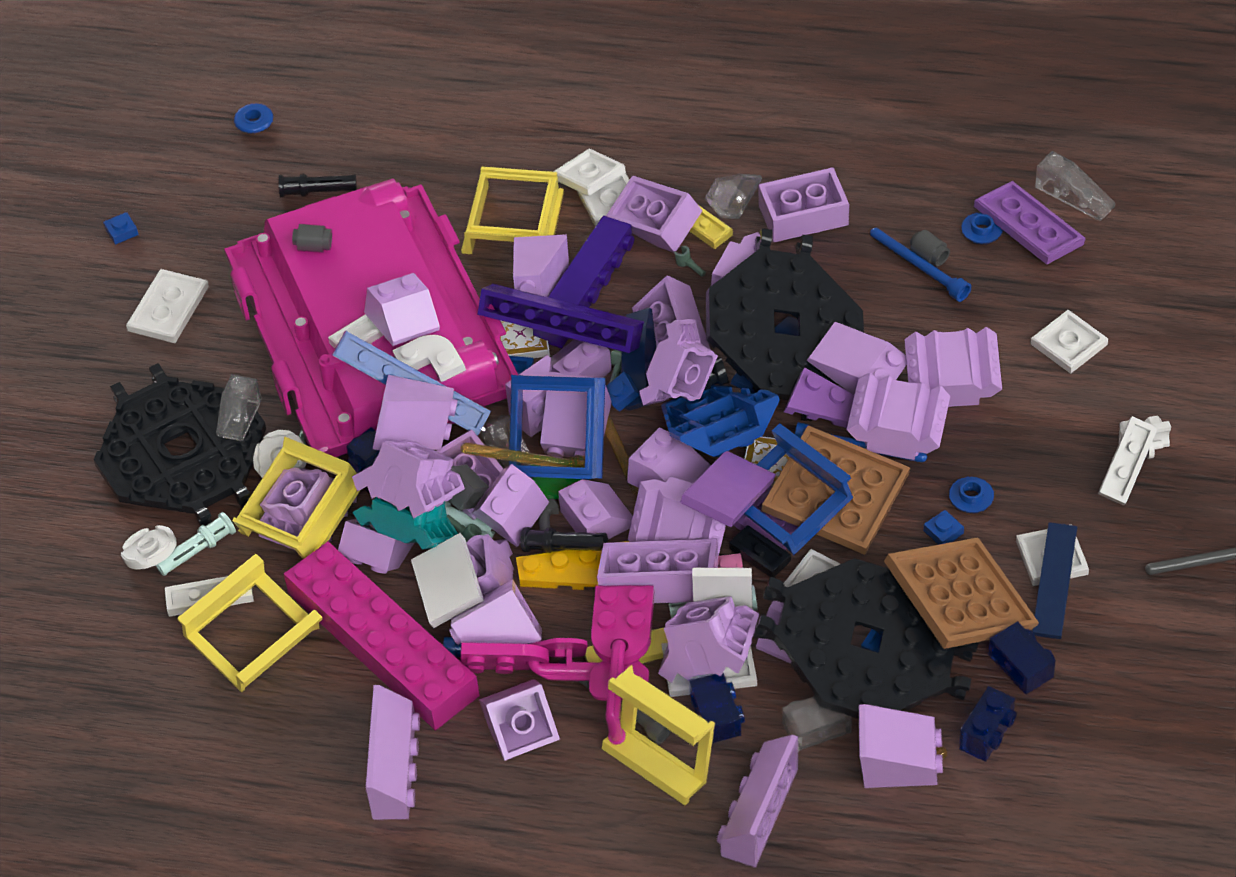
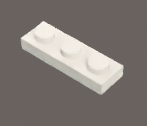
[1098,416,1158,506]
[165,576,254,617]

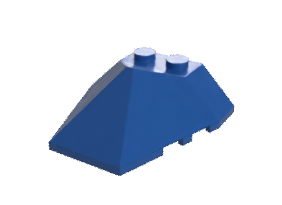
[661,385,780,457]

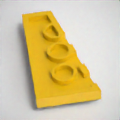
[516,541,628,590]

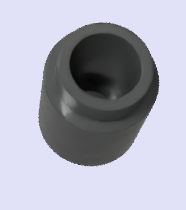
[292,224,332,252]
[910,230,950,267]

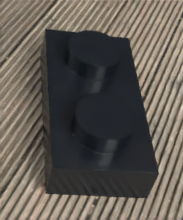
[729,525,791,578]

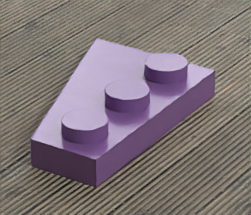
[783,368,855,428]

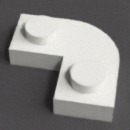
[392,335,466,382]

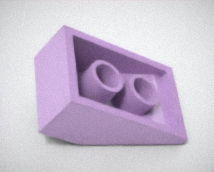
[606,176,702,252]
[807,322,907,395]
[627,427,711,488]
[436,430,503,520]

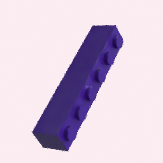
[533,215,634,349]
[477,284,644,353]

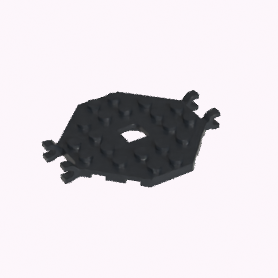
[706,228,864,422]
[94,363,266,526]
[754,558,978,719]

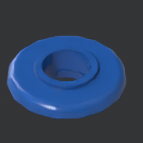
[234,104,273,133]
[961,212,1003,244]
[949,477,994,513]

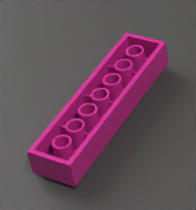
[284,542,480,731]

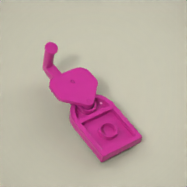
[589,585,655,745]
[460,638,628,681]

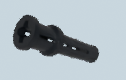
[278,174,357,198]
[520,527,608,553]

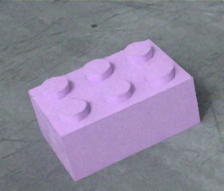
[758,168,849,242]

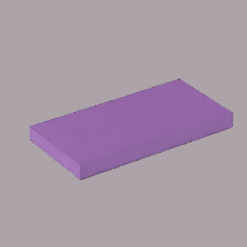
[974,181,1085,265]
[680,451,776,527]

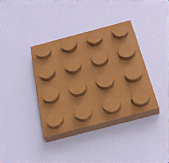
[761,425,910,555]
[884,537,1039,649]

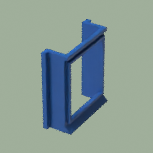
[509,375,606,479]
[744,423,853,556]

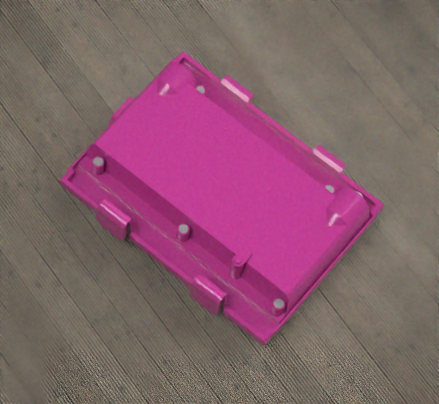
[224,178,518,457]

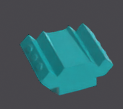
[352,497,458,550]

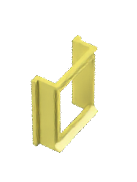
[461,167,564,254]
[232,436,360,559]
[177,554,322,693]
[602,665,715,805]

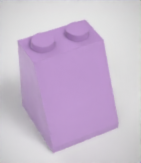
[513,234,569,297]
[540,372,612,463]
[373,375,457,450]
[449,579,542,645]
[859,704,943,788]

